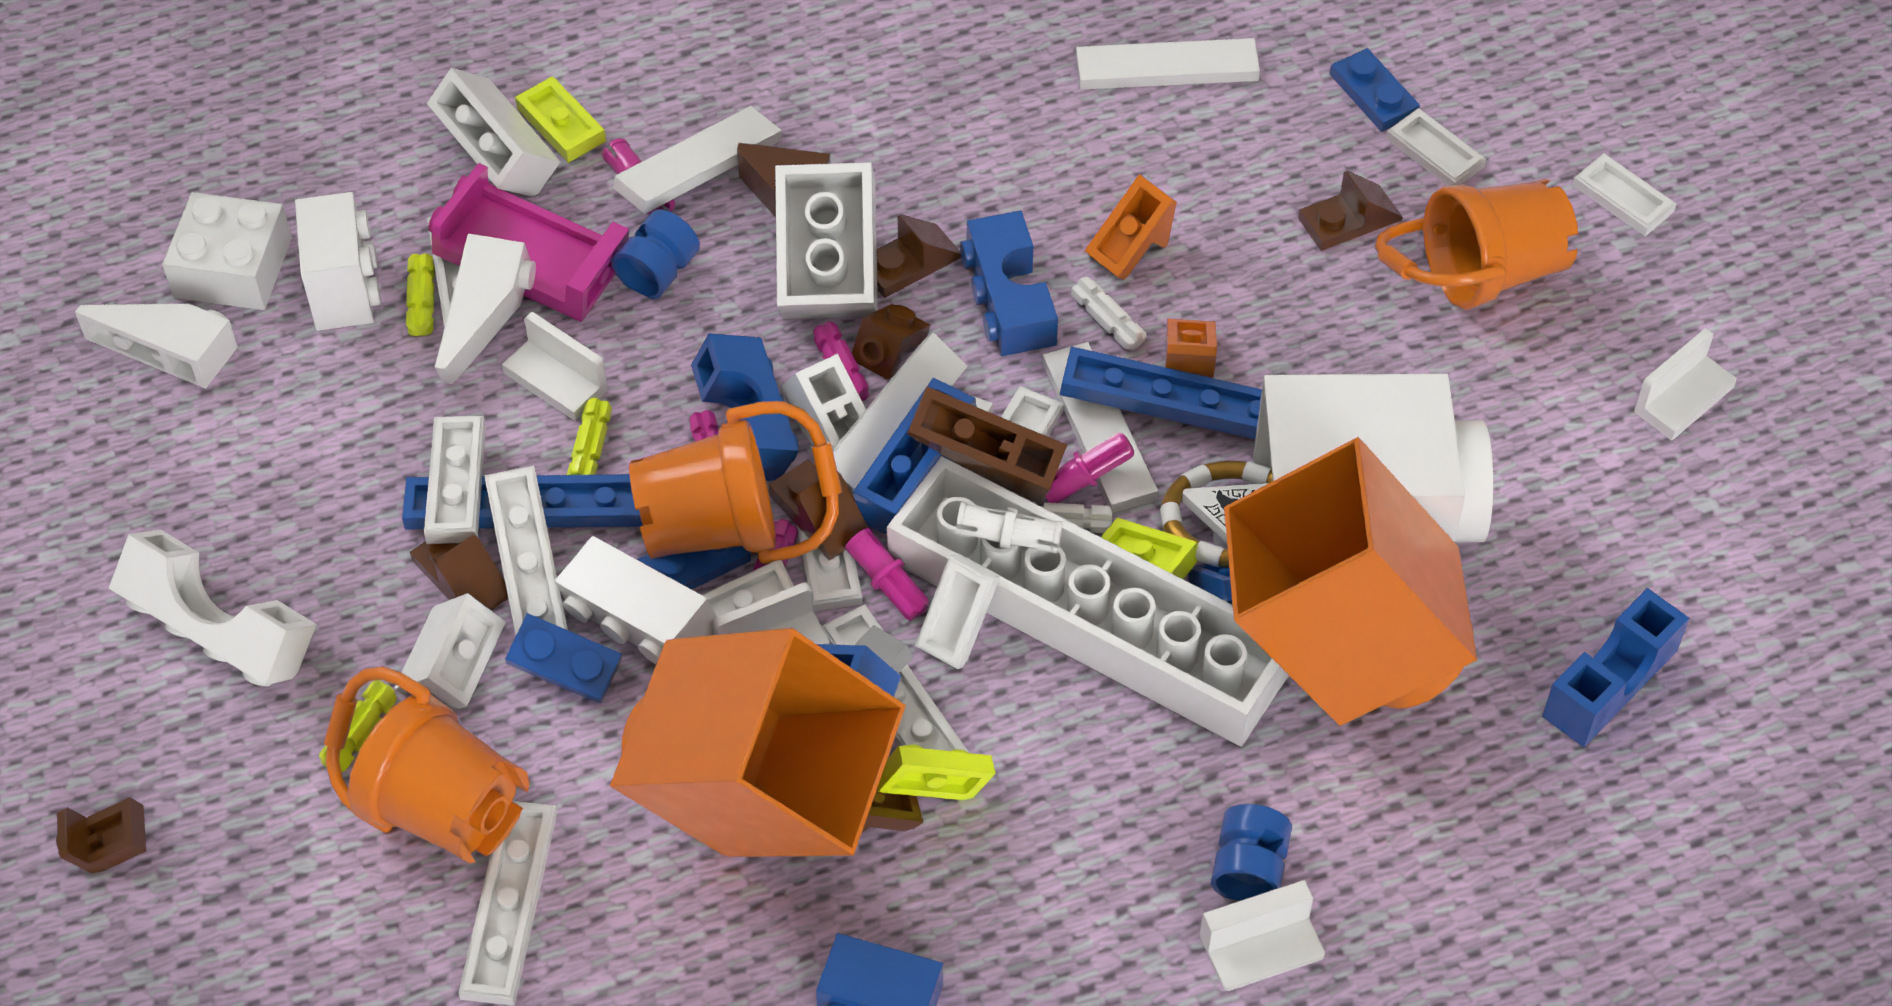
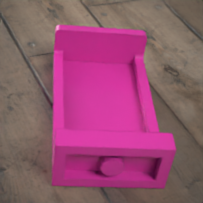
[428,163,629,322]

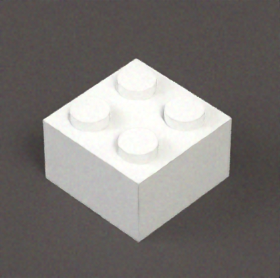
[162,192,292,310]
[295,192,381,331]

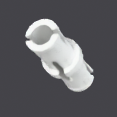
[955,502,1063,554]

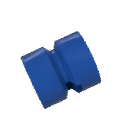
[612,209,700,300]
[1211,804,1293,901]

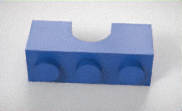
[960,210,1058,356]
[691,333,799,481]
[1542,588,1690,748]

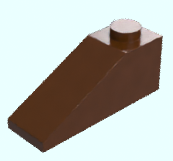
[907,386,1067,504]

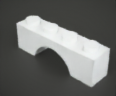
[109,529,317,686]

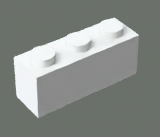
[427,68,560,197]
[554,536,717,664]

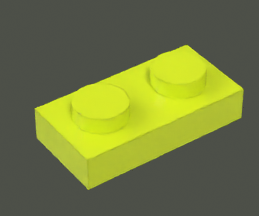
[515,76,606,163]
[1101,517,1198,579]
[877,744,996,800]

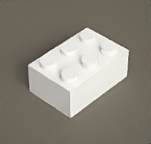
[776,162,878,319]

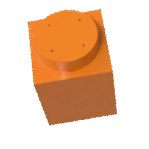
[1224,437,1477,726]
[610,628,906,857]

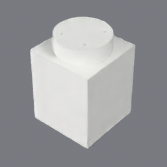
[1253,374,1493,542]

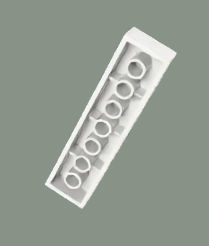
[887,456,1289,747]

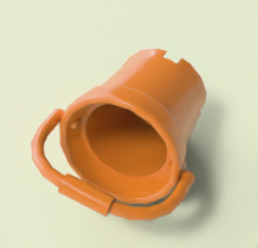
[1375,179,1578,310]
[629,401,842,564]
[324,666,530,864]

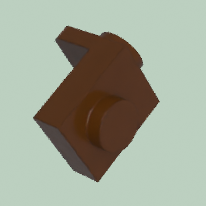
[852,304,931,379]
[56,797,146,873]

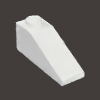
[435,233,536,384]
[75,304,238,389]
[780,354,866,449]

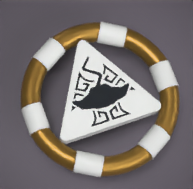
[1160,461,1273,568]

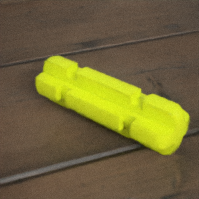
[406,253,435,336]
[566,398,612,475]
[319,680,397,772]

